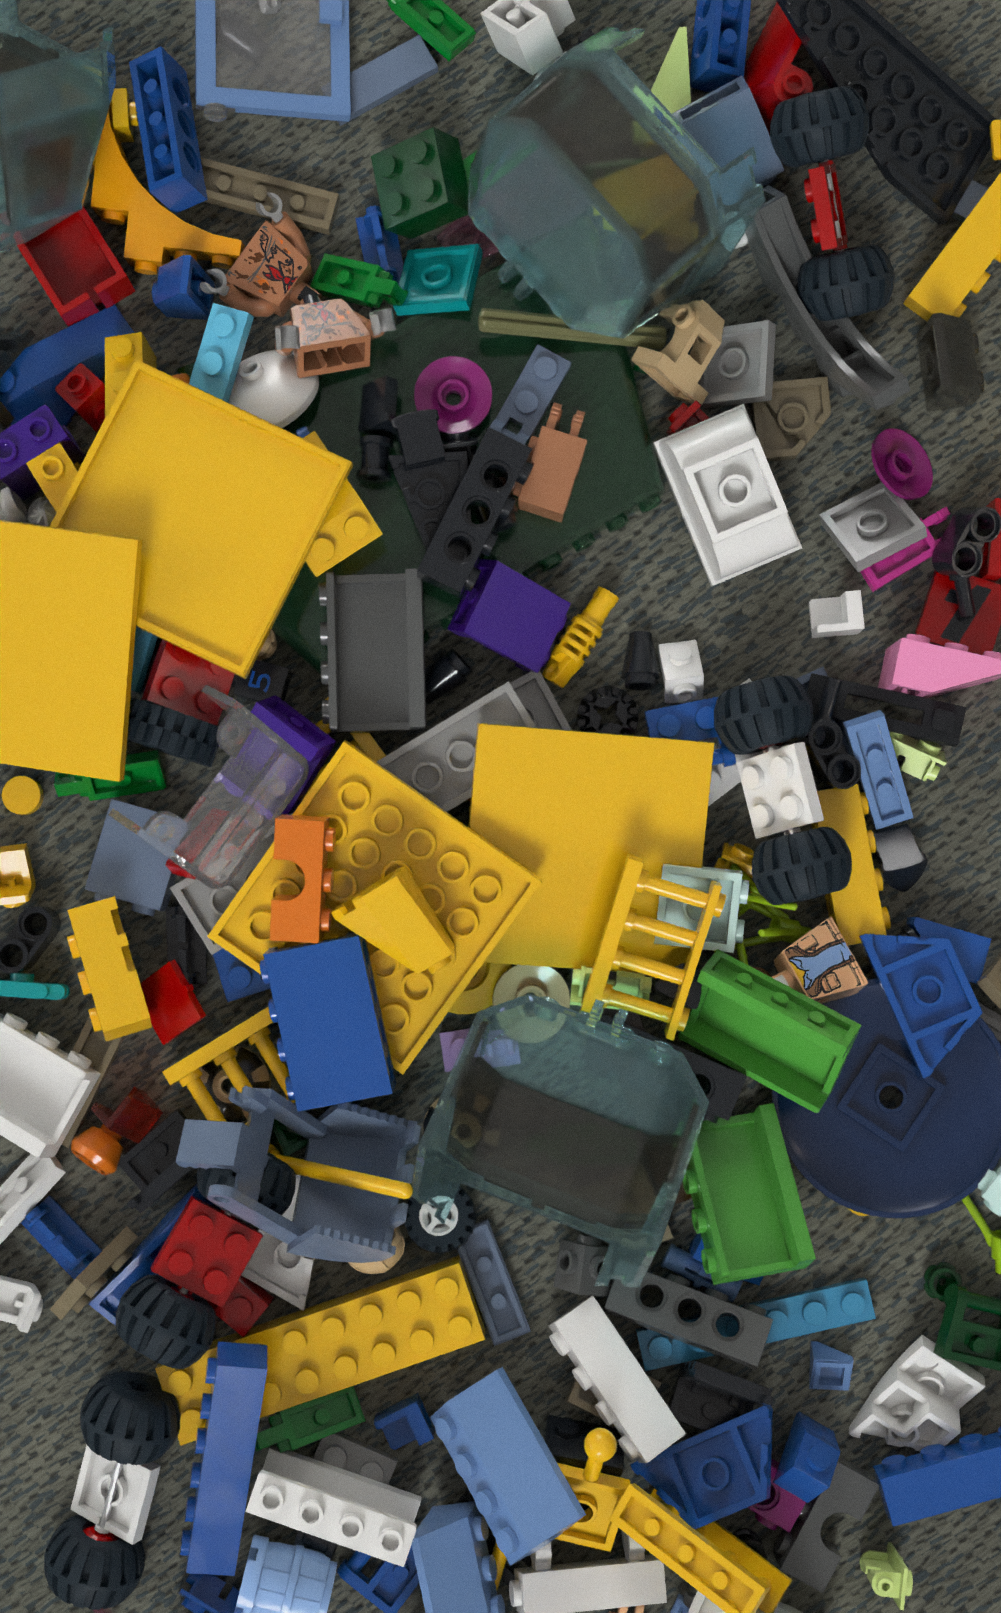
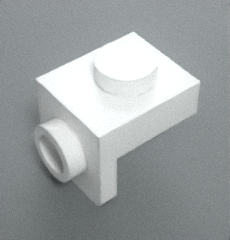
[658,640,704,704]
[0,1275,43,1333]

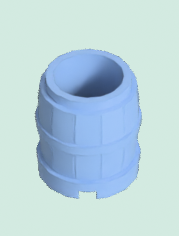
[234,1534,337,1613]

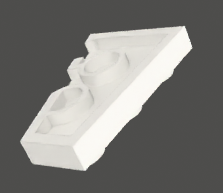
[241,1175,315,1311]

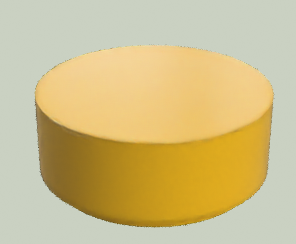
[2,776,44,815]

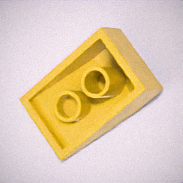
[303,431,383,577]

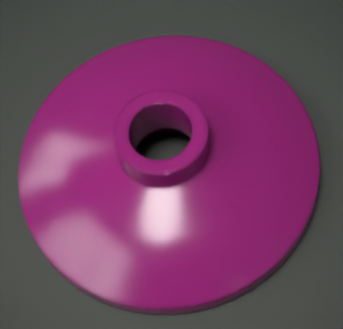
[414,356,492,433]
[871,428,933,500]

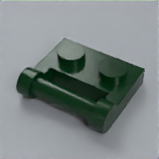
[933,1283,1001,1371]

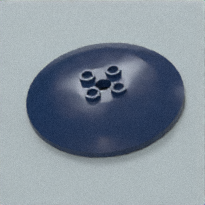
[772,978,1001,1218]

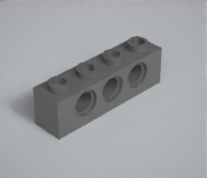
[604,1260,773,1370]

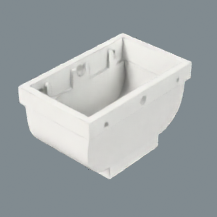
[653,404,802,586]

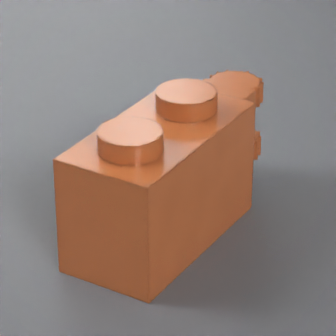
[513,402,587,523]

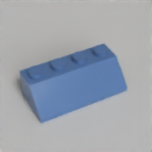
[430,1367,586,1566]
[412,1501,505,1613]

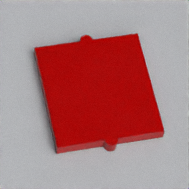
[140,959,206,1045]

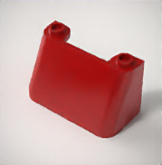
[744,2,813,135]

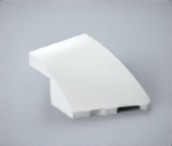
[849,1335,985,1451]

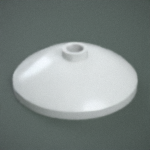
[228,350,319,428]

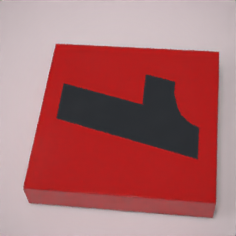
[915,570,1001,655]

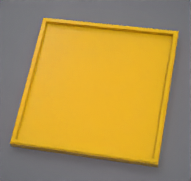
[50,359,353,679]
[0,520,143,782]
[468,723,714,973]

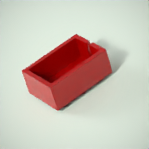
[0,179,136,327]

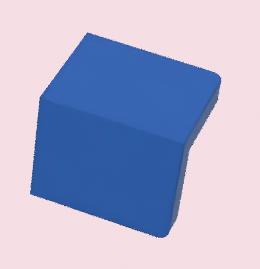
[374,1393,435,1450]

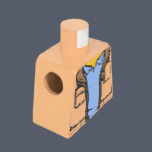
[772,917,868,1004]

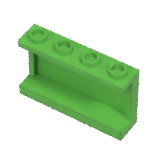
[678,949,862,1113]
[673,1103,816,1285]

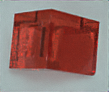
[91,1086,163,1144]

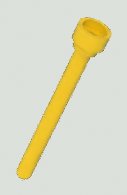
[268,1144,413,1199]

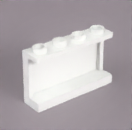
[0,1012,101,1158]
[245,1445,422,1567]

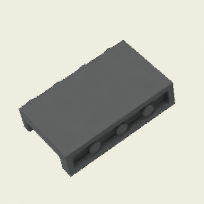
[319,569,427,733]

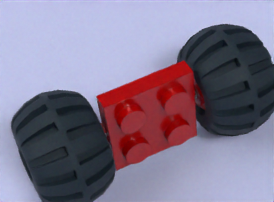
[770,86,895,321]
[116,1152,296,1369]

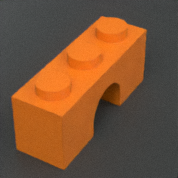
[270,814,336,943]

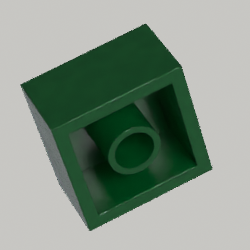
[371,127,473,239]

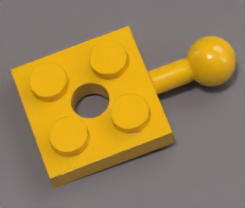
[555,1428,630,1552]

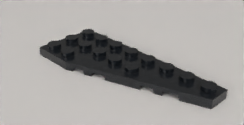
[776,0,997,224]

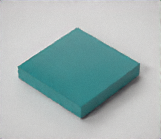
[393,244,483,316]

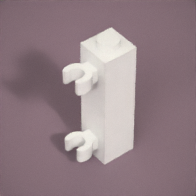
[509,1531,667,1613]

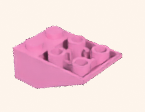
[878,634,1001,698]

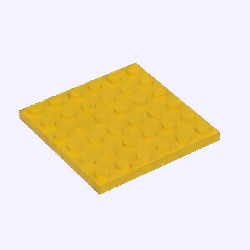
[207,740,542,1075]

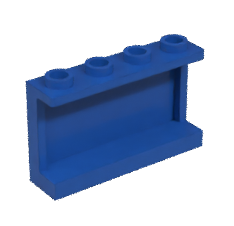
[260,931,397,1112]

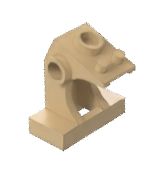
[631,300,725,405]

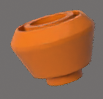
[71,1124,123,1176]

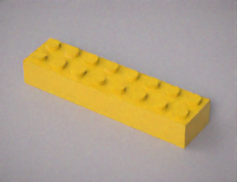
[155,1256,485,1446]

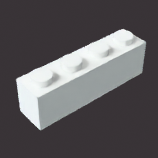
[549,1296,686,1463]

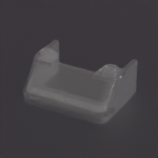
[108,685,309,889]

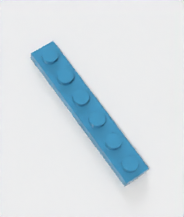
[636,1277,876,1371]

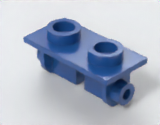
[355,206,404,285]
[21,1195,103,1279]
[178,1573,239,1613]

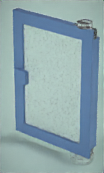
[195,0,351,122]

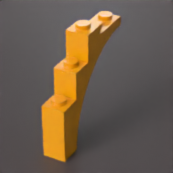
[58,62,245,275]

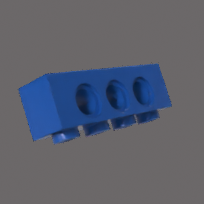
[689,0,751,93]
[129,46,208,214]

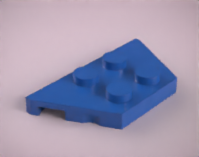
[859,934,983,1078]
[630,1406,773,1529]

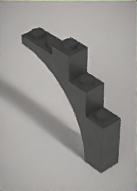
[736,185,910,410]

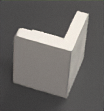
[809,590,865,638]

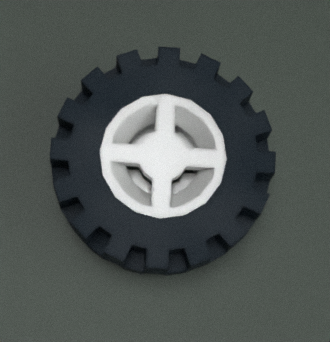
[404,1180,476,1253]

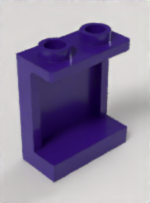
[0,405,85,500]
[447,559,571,673]
[216,695,336,823]

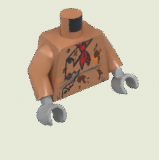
[200,192,322,317]
[275,294,396,378]

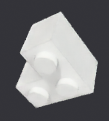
[480,0,576,76]

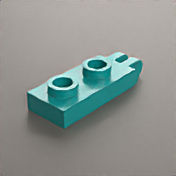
[0,973,70,1000]

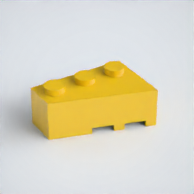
[67,896,152,1042]

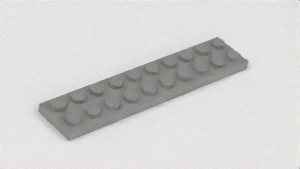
[170,681,537,955]

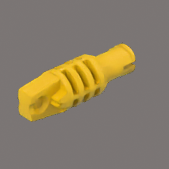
[542,586,619,688]

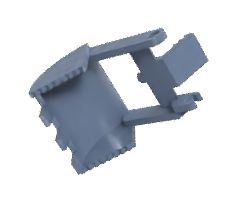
[176,1086,421,1263]

